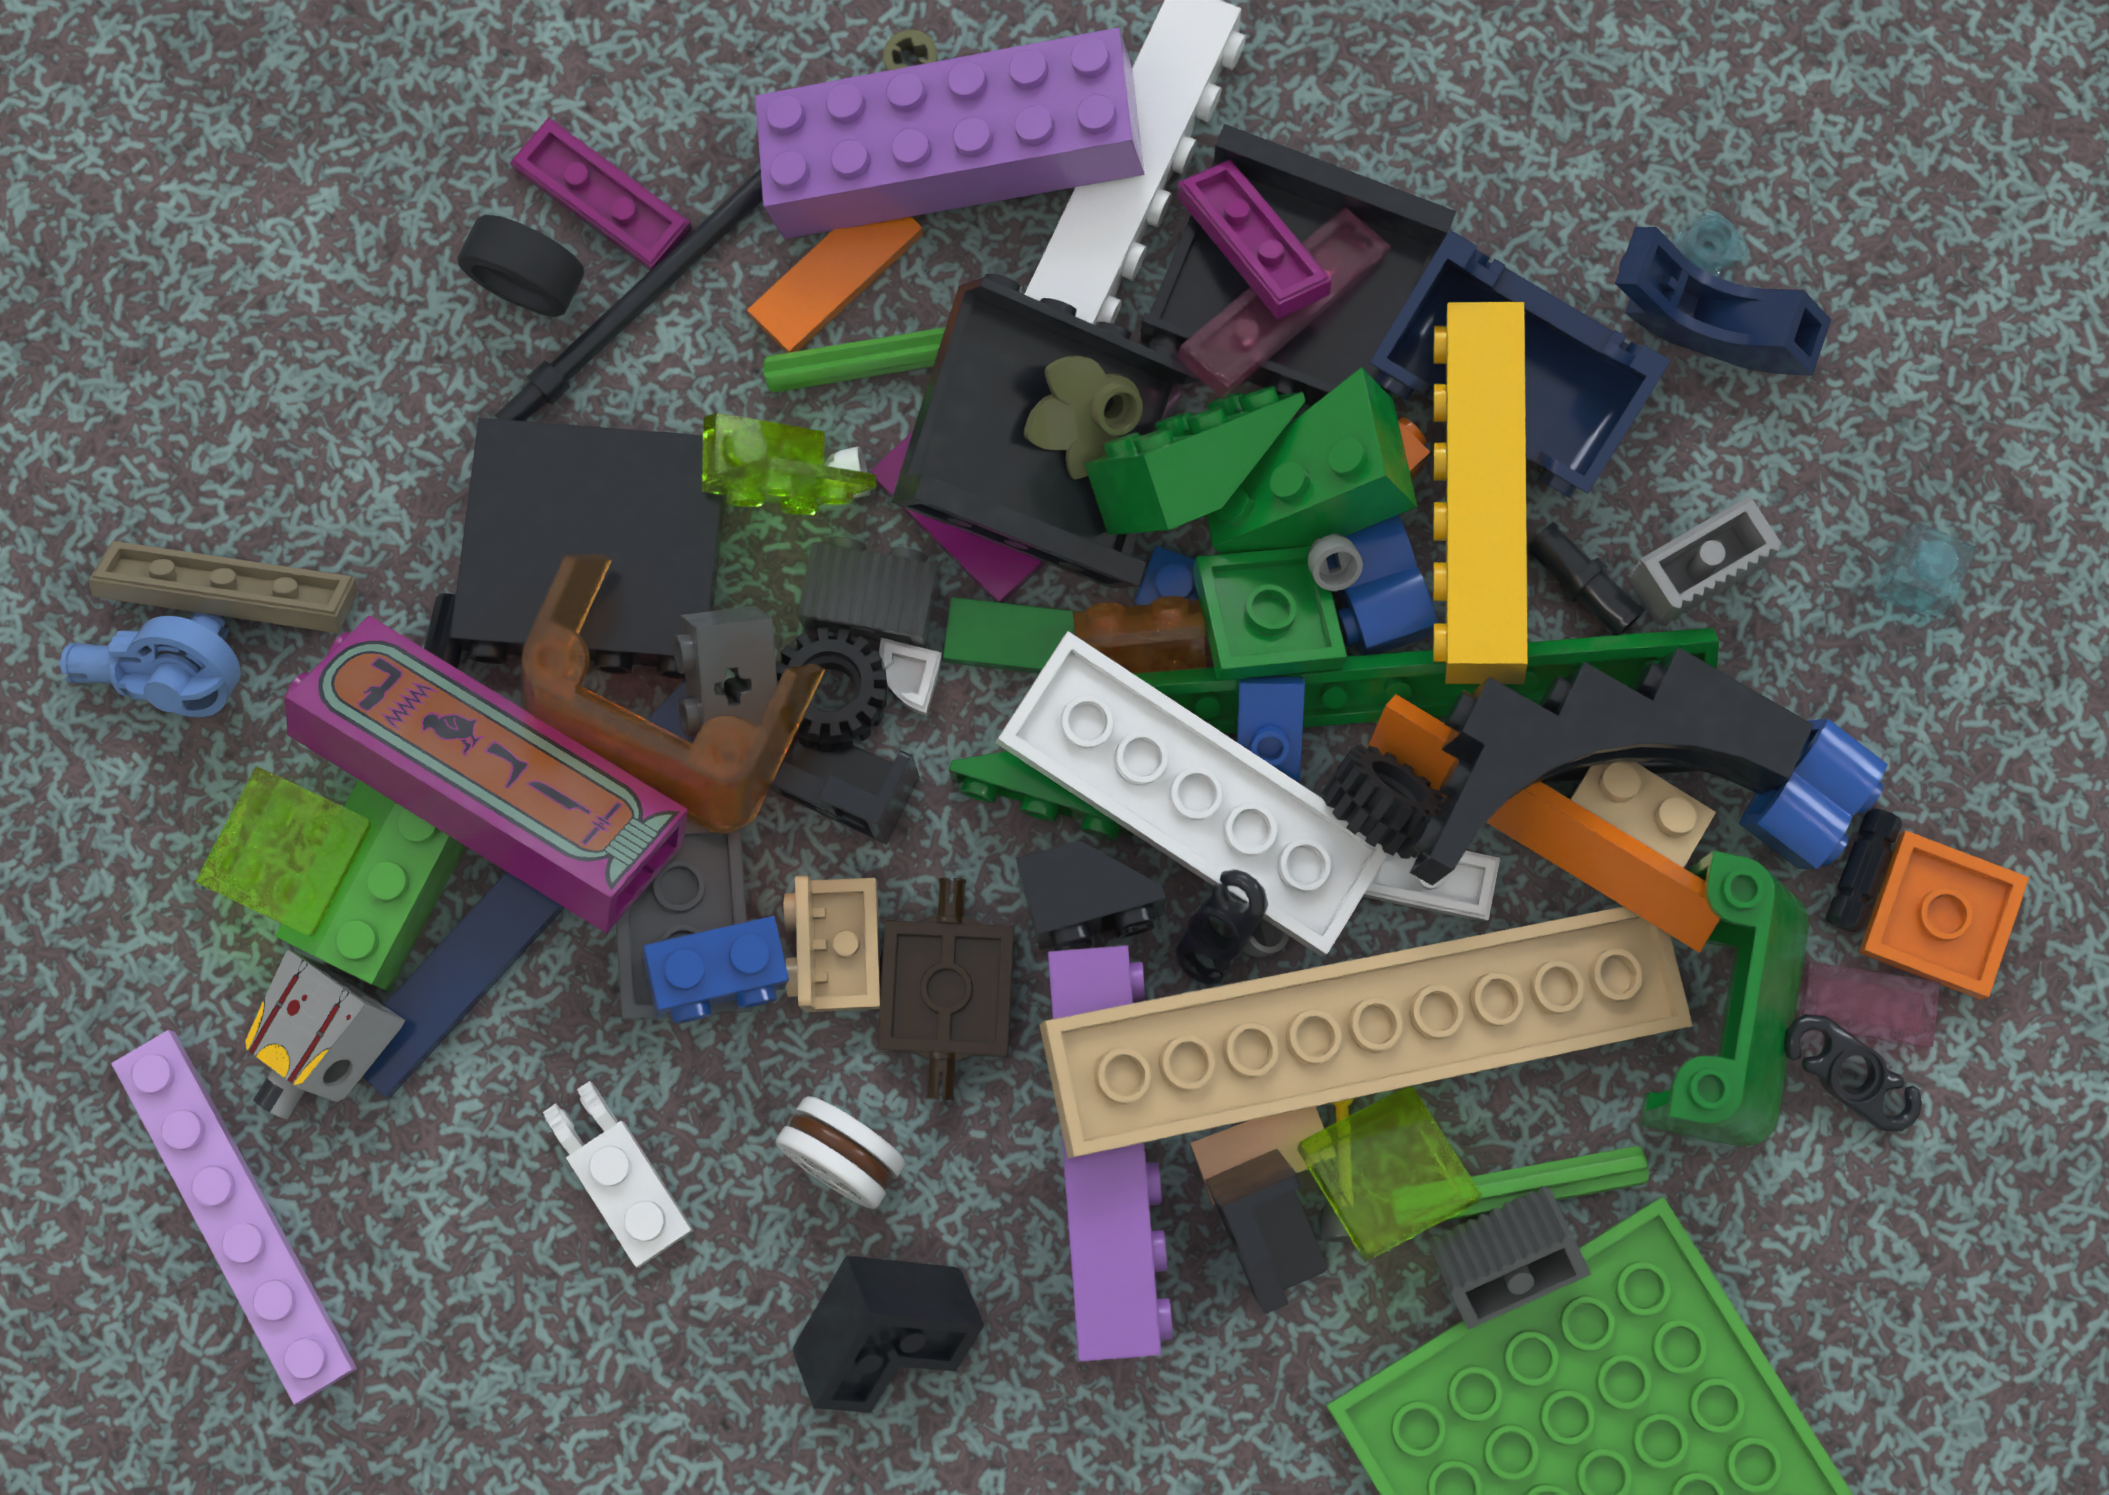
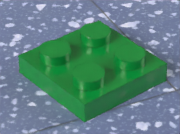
[1192,546,1347,681]

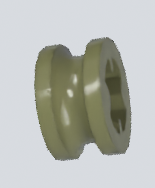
[883,29,938,71]

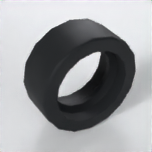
[457,214,584,317]

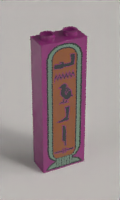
[284,615,688,933]

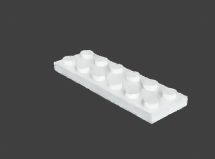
[995,631,1388,956]

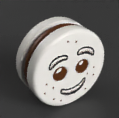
[776,1097,905,1209]

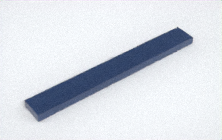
[362,678,706,1099]

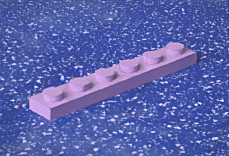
[111,1030,357,1405]

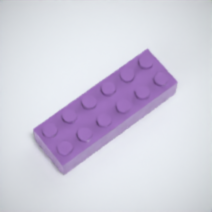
[755,27,1145,239]
[1048,946,1173,1361]

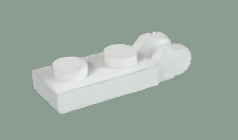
[543,1081,694,1268]

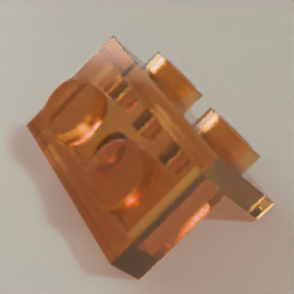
[1073,596,1206,674]

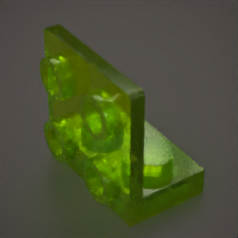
[702,412,876,516]
[195,766,371,936]

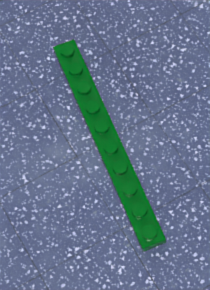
[1133,628,1719,734]

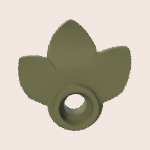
[1024,356,1143,479]

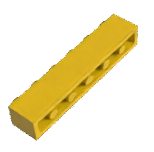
[1433,302,1528,684]

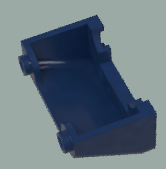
[1369,230,1671,498]

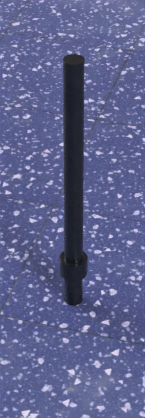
[494,168,763,421]

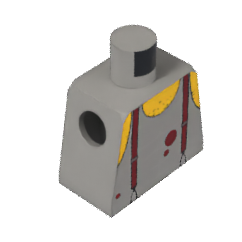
[245,949,406,1119]

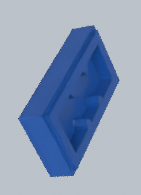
[1236,676,1305,784]

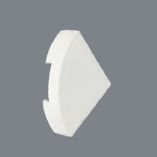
[879,638,943,716]

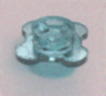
[1672,211,1747,277]

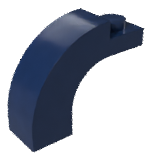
[1615,227,1832,376]

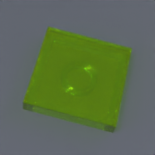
[1297,1086,1482,1262]

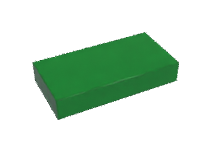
[943,597,1076,674]

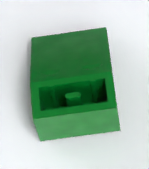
[1084,386,1305,535]

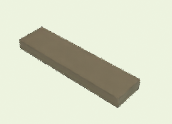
[89,541,358,633]

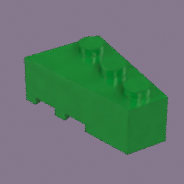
[1207,367,1418,554]

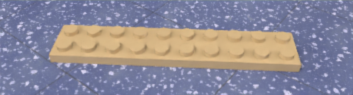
[1039,906,1693,1158]

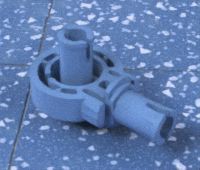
[60,612,241,717]

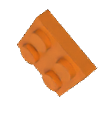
[1858,831,2029,1000]

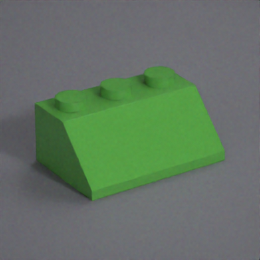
[275,780,466,992]

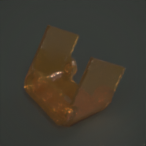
[522,554,825,833]

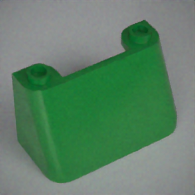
[1639,851,1809,1146]

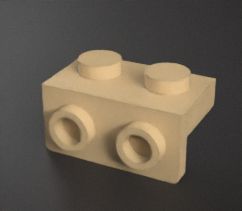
[1570,761,1716,868]
[784,876,881,1012]

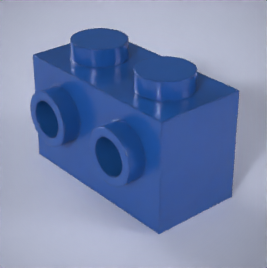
[642,916,789,1024]

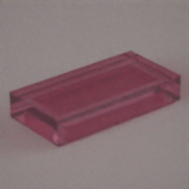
[1799,962,1940,1048]

